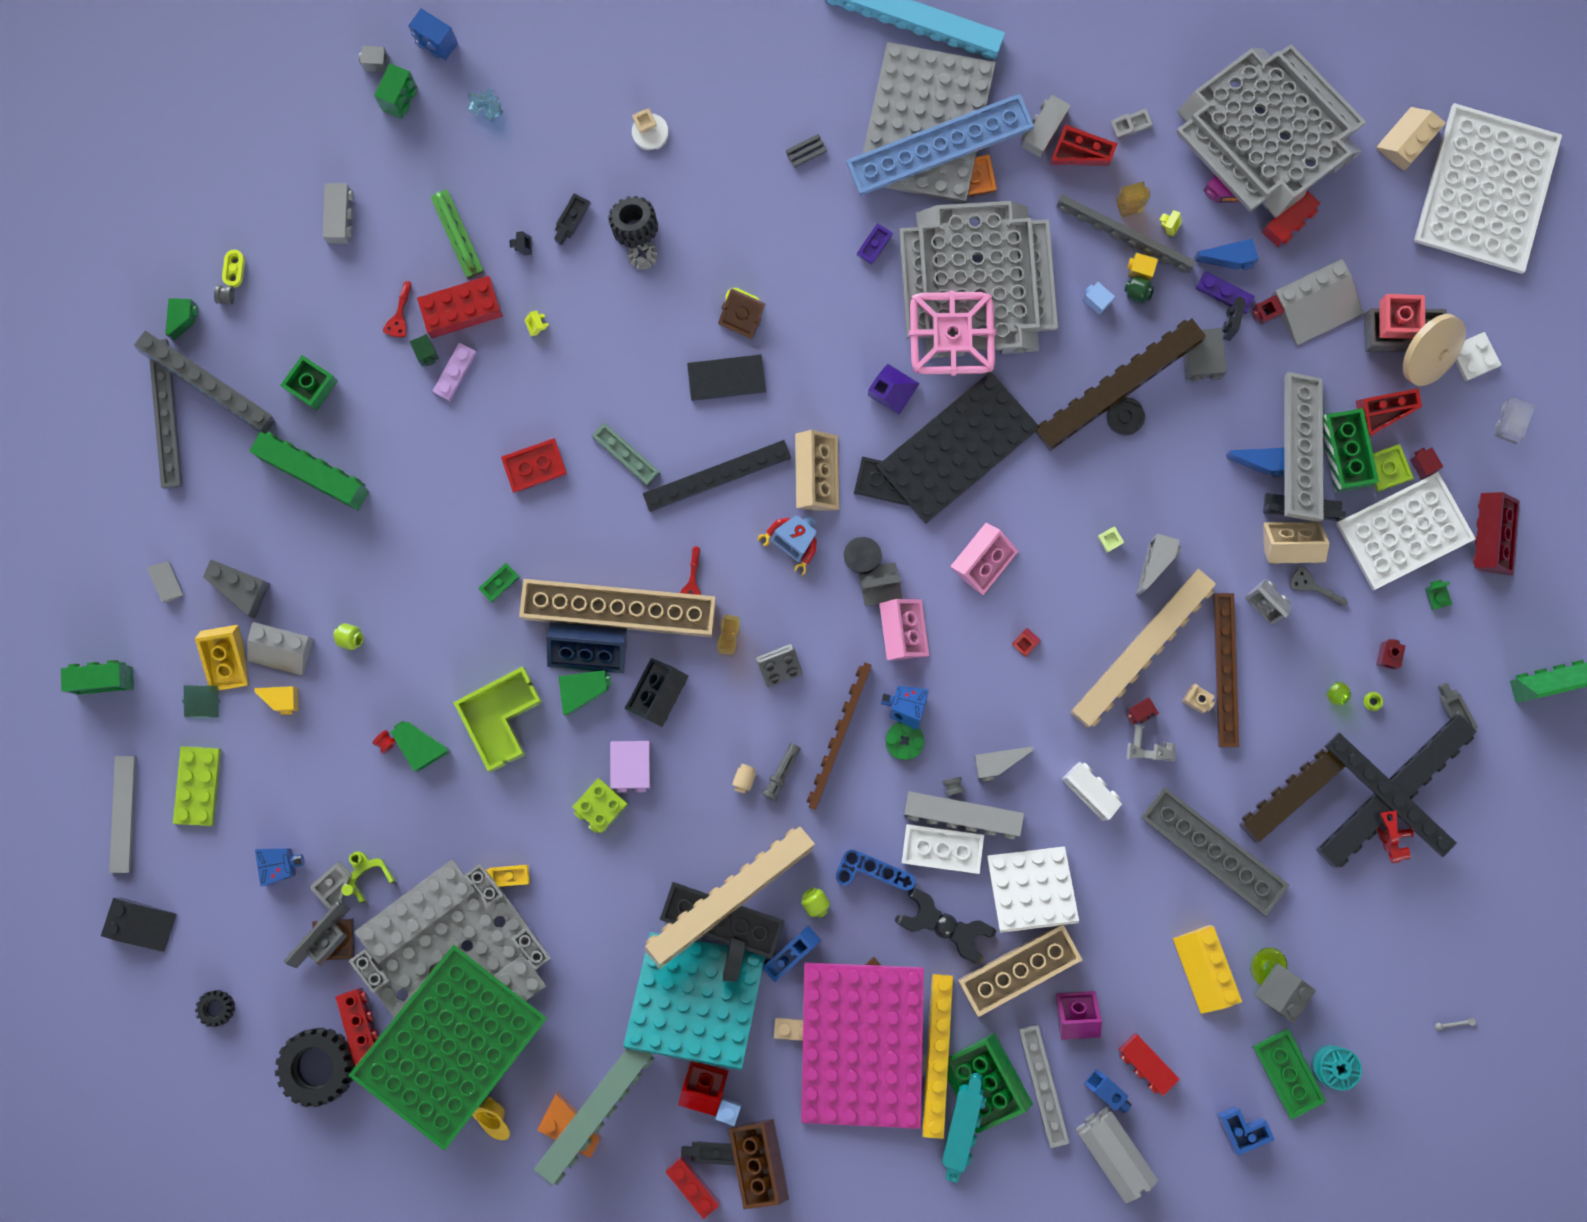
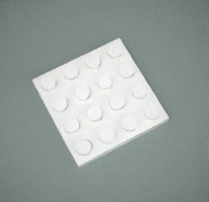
[987,846,1079,933]

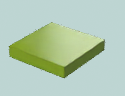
[1373,444,1414,492]

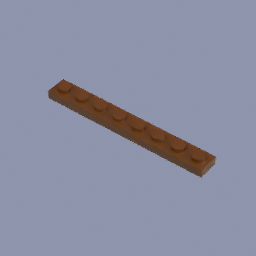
[1213,593,1239,747]
[807,662,872,810]

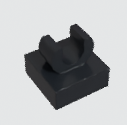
[509,231,532,256]

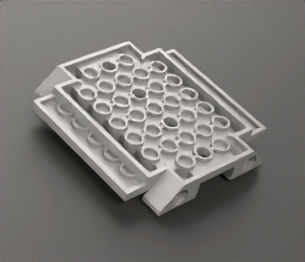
[1176,44,1366,218]
[899,201,1058,358]
[349,859,550,1018]

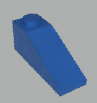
[1194,238,1259,270]
[1226,448,1284,477]
[763,925,821,982]

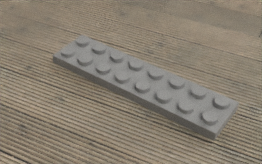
[1284,372,1324,522]

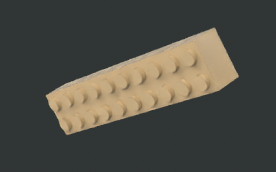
[519,579,716,638]

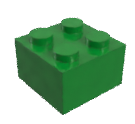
[374,63,418,119]
[280,355,338,412]

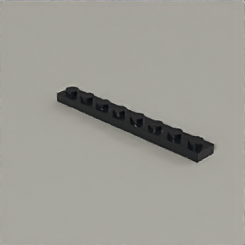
[643,440,791,512]
[1324,732,1457,857]

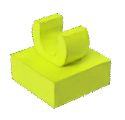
[1159,210,1182,237]
[524,310,549,336]

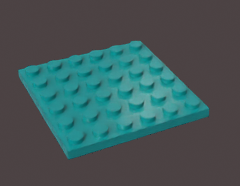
[623,932,765,1070]

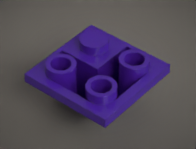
[868,364,920,415]

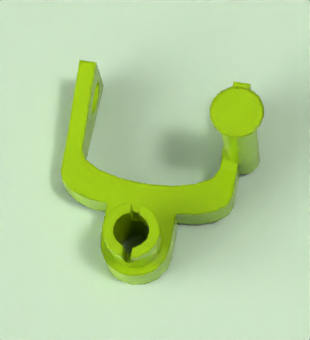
[342,852,397,903]

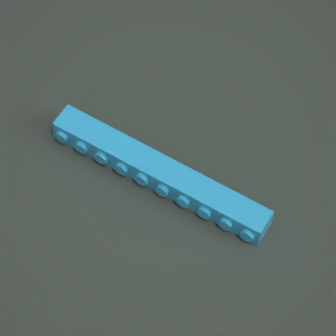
[825,0,1005,60]

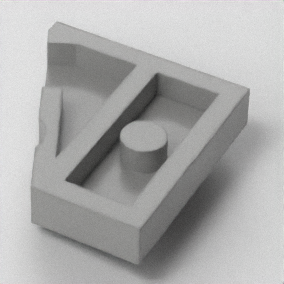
[309,861,352,909]

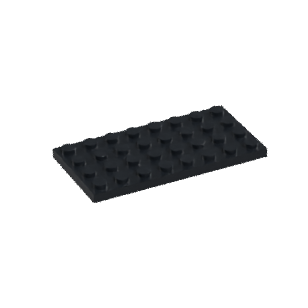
[876,372,1038,524]

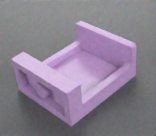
[610,741,651,793]

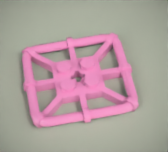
[909,291,996,376]

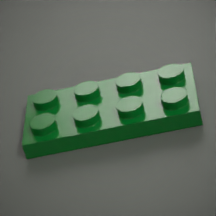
[1252,1028,1326,1120]

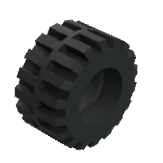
[608,196,658,248]

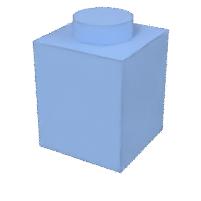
[1083,282,1115,315]
[716,1097,742,1126]

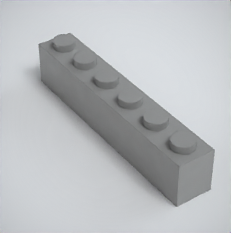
[904,791,1024,840]

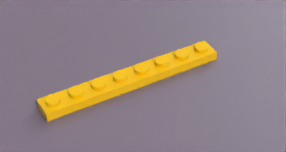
[922,974,953,1139]

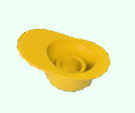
[472,1097,510,1140]

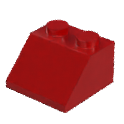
[678,1061,729,1116]

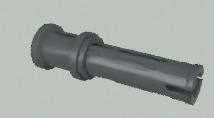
[761,743,801,801]

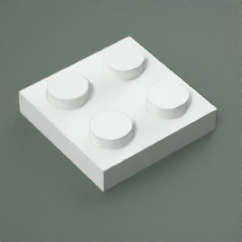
[1455,332,1501,382]

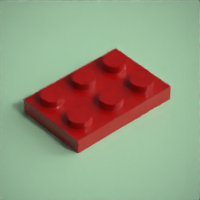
[501,438,567,493]

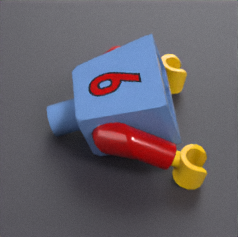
[758,516,817,575]

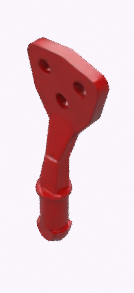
[383,281,412,338]
[680,546,701,595]

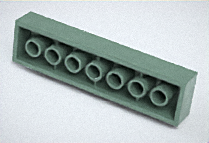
[533,1049,655,1187]

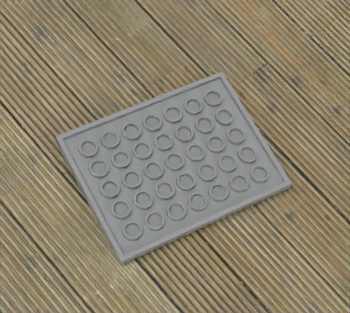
[863,42,996,203]

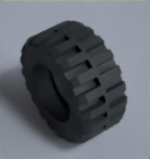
[275,1027,355,1107]

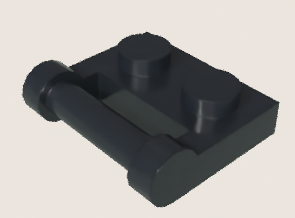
[1222,297,1246,341]

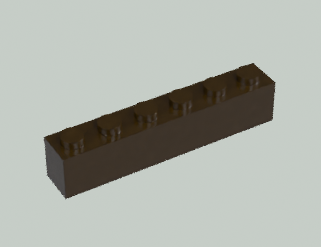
[1239,748,1345,843]

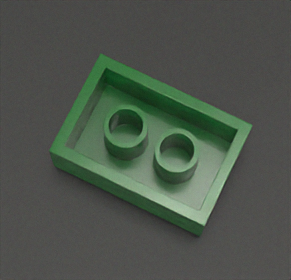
[60,660,134,695]

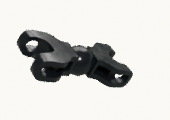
[894,888,997,964]

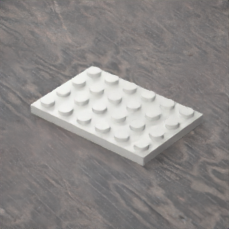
[1336,472,1476,591]

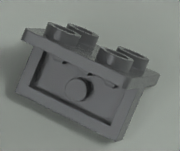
[859,563,902,606]
[756,644,803,687]

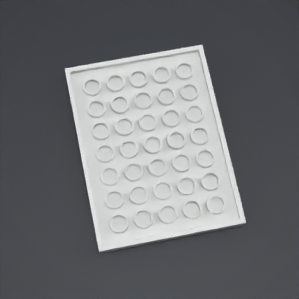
[1413,103,1562,274]

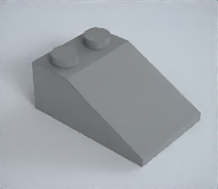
[1136,533,1181,595]
[1244,580,1292,625]

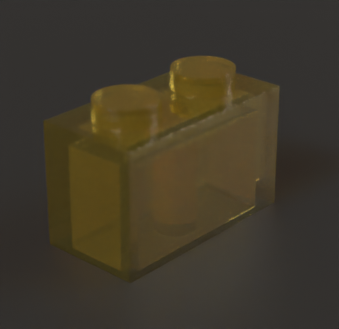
[1116,181,1150,217]

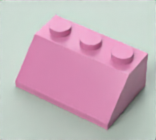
[950,523,1019,595]
[879,599,930,660]

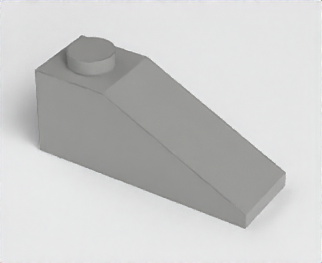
[974,746,1034,782]

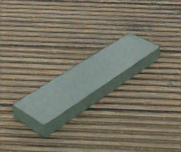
[592,422,660,487]

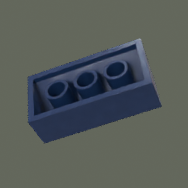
[546,622,627,673]

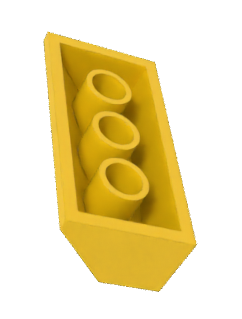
[1172,925,1242,1014]

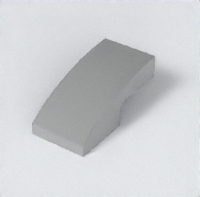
[1111,108,1153,138]

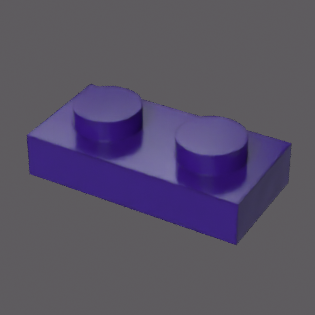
[857,223,893,265]

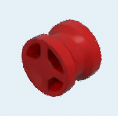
[372,730,397,754]

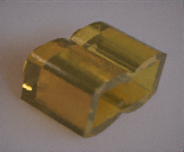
[717,614,741,657]

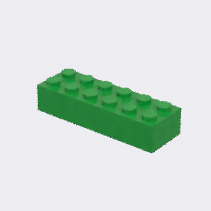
[249,431,369,511]

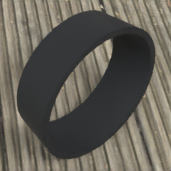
[722,938,745,982]

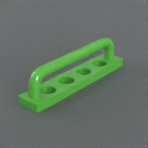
[431,189,484,279]

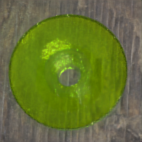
[1250,947,1287,985]

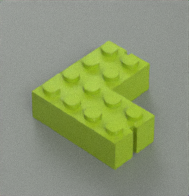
[453,666,543,773]

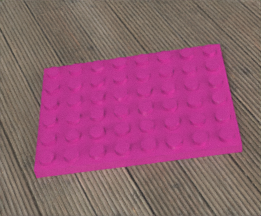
[801,963,924,1129]

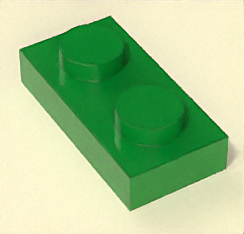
[478,563,520,603]

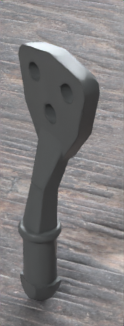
[1289,567,1348,606]

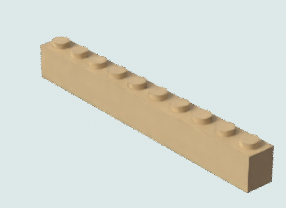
[1070,569,1216,728]
[645,827,815,969]

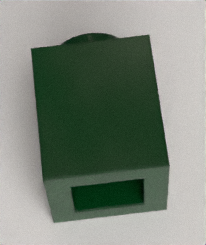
[409,334,439,366]

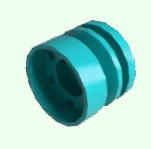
[1311,1045,1362,1091]

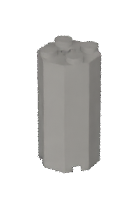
[1075,1107,1158,1203]

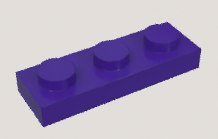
[1195,271,1255,314]

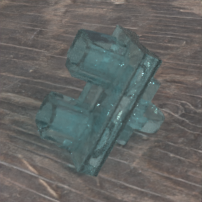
[467,88,503,122]

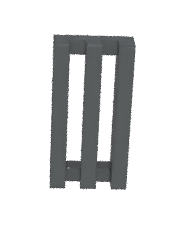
[786,134,827,168]

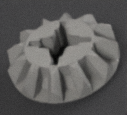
[628,242,658,270]

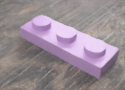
[432,343,477,401]

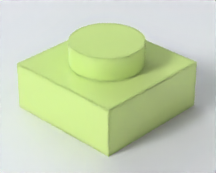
[1097,526,1124,553]

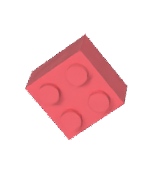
[1379,294,1425,339]

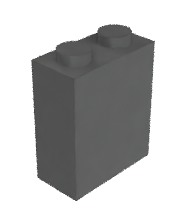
[1183,328,1227,382]

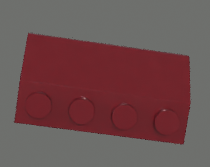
[1473,492,1520,575]

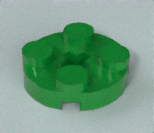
[886,722,924,760]

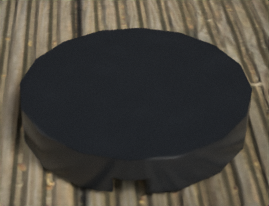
[1107,397,1145,436]
[843,537,882,574]

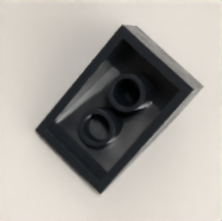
[101,897,177,952]

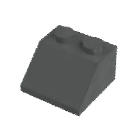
[1254,963,1316,1023]

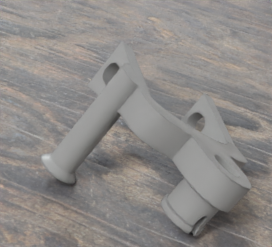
[1126,725,1176,762]

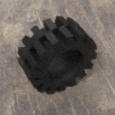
[195,990,235,1027]

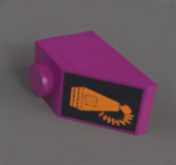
[1203,175,1240,203]

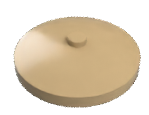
[1403,314,1466,386]

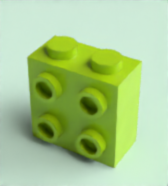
[572,778,629,833]

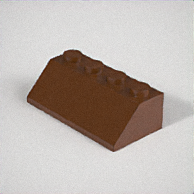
[728,1119,789,1210]

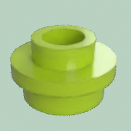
[1363,692,1383,711]

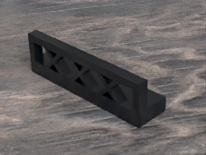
[1263,493,1346,521]

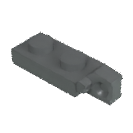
[1438,683,1478,729]

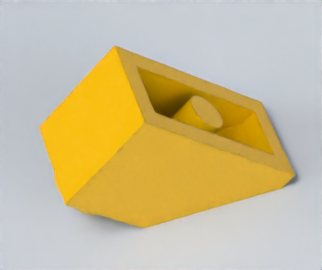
[255,686,299,715]

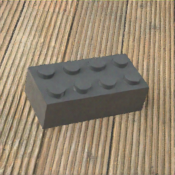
[1364,308,1447,352]

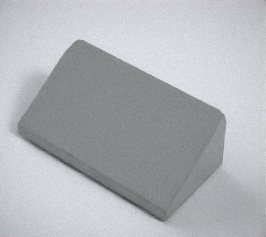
[147,561,183,603]

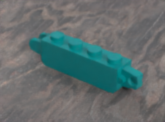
[942,1072,986,1183]

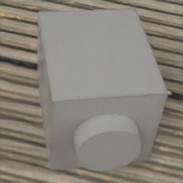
[359,46,388,72]

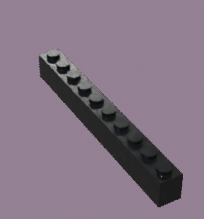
[1316,715,1477,868]

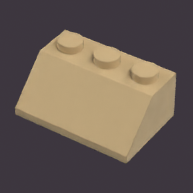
[1376,107,1446,171]
[1263,522,1330,564]

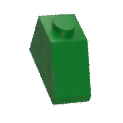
[165,298,199,340]

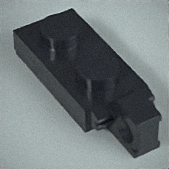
[554,193,591,245]
[681,1141,735,1165]

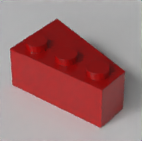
[1050,125,1118,166]
[1356,388,1422,436]

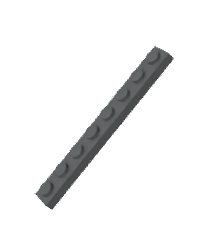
[1056,194,1196,273]
[149,339,183,489]

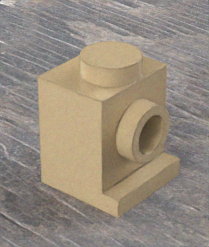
[1182,684,1215,713]

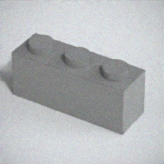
[1022,95,1071,158]
[323,183,354,244]

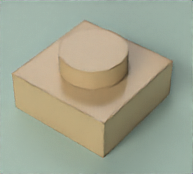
[632,108,657,134]

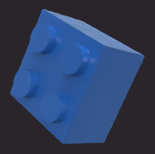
[408,8,458,61]

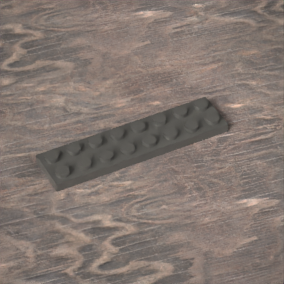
[1140,787,1290,916]

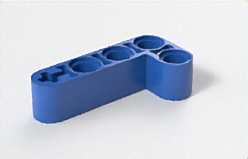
[835,849,915,890]

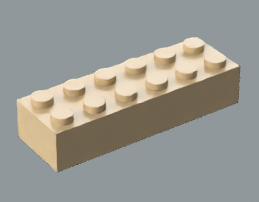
[957,925,1082,1017]

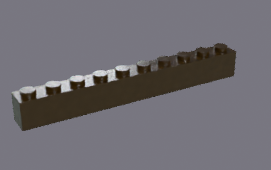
[1036,318,1206,452]

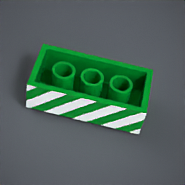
[1323,408,1379,493]

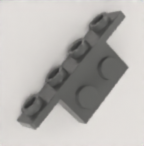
[284,902,350,968]

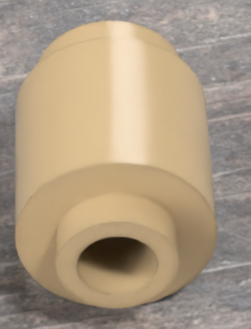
[732,764,756,794]

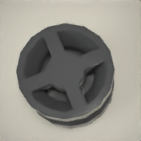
[214,285,235,305]
[943,777,965,796]

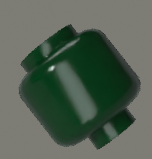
[1124,276,1154,304]

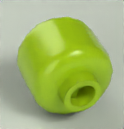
[333,623,364,650]
[801,887,830,918]

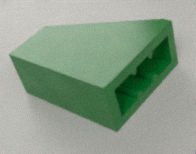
[558,670,611,716]
[390,721,451,772]

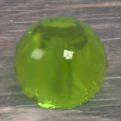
[1326,681,1351,706]

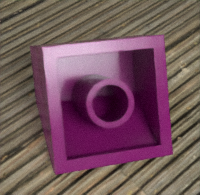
[1056,991,1102,1040]

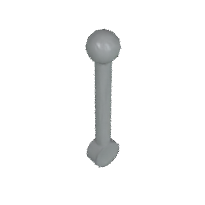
[1435,1018,1476,1031]

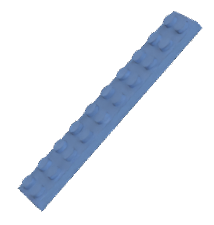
[846,94,1034,196]

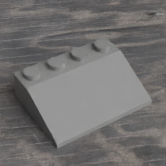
[1270,259,1364,346]

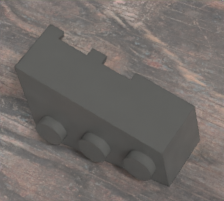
[203,559,270,618]

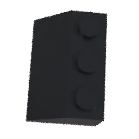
[625,658,689,727]

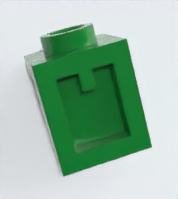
[1425,579,1453,610]

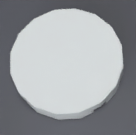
[632,114,669,151]

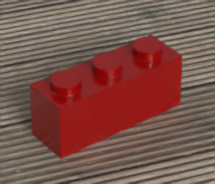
[1262,191,1320,247]
[1118,1033,1180,1096]
[665,1156,720,1220]

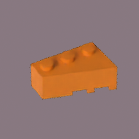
[537,1091,602,1158]

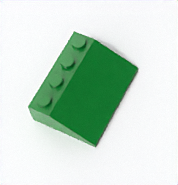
[1510,660,1587,703]
[947,1032,1033,1134]

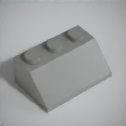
[247,622,314,676]

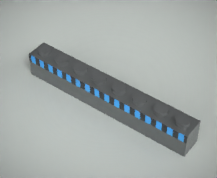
[134,330,275,434]

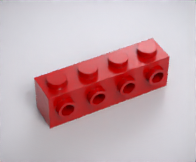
[335,988,379,1066]

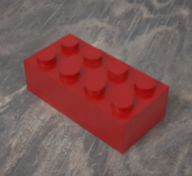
[417,276,503,339]

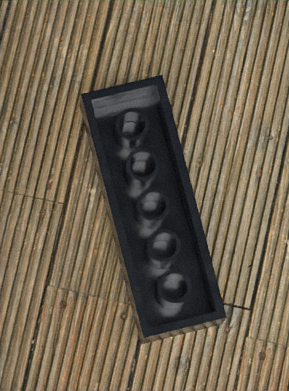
[660,882,785,959]

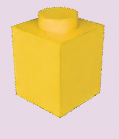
[1127,253,1158,281]

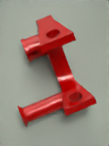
[1376,811,1414,863]

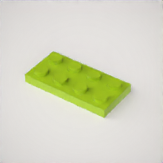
[173,746,221,826]

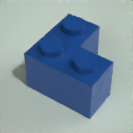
[1217,1106,1275,1155]

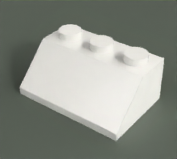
[1061,762,1122,821]

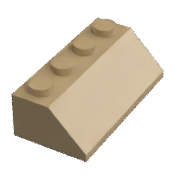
[795,430,839,511]

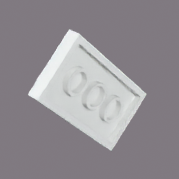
[901,824,984,874]

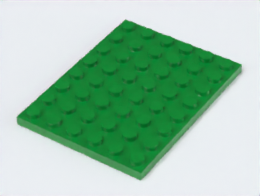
[348,944,547,1151]

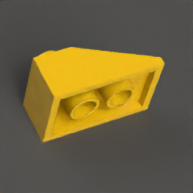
[195,625,249,692]

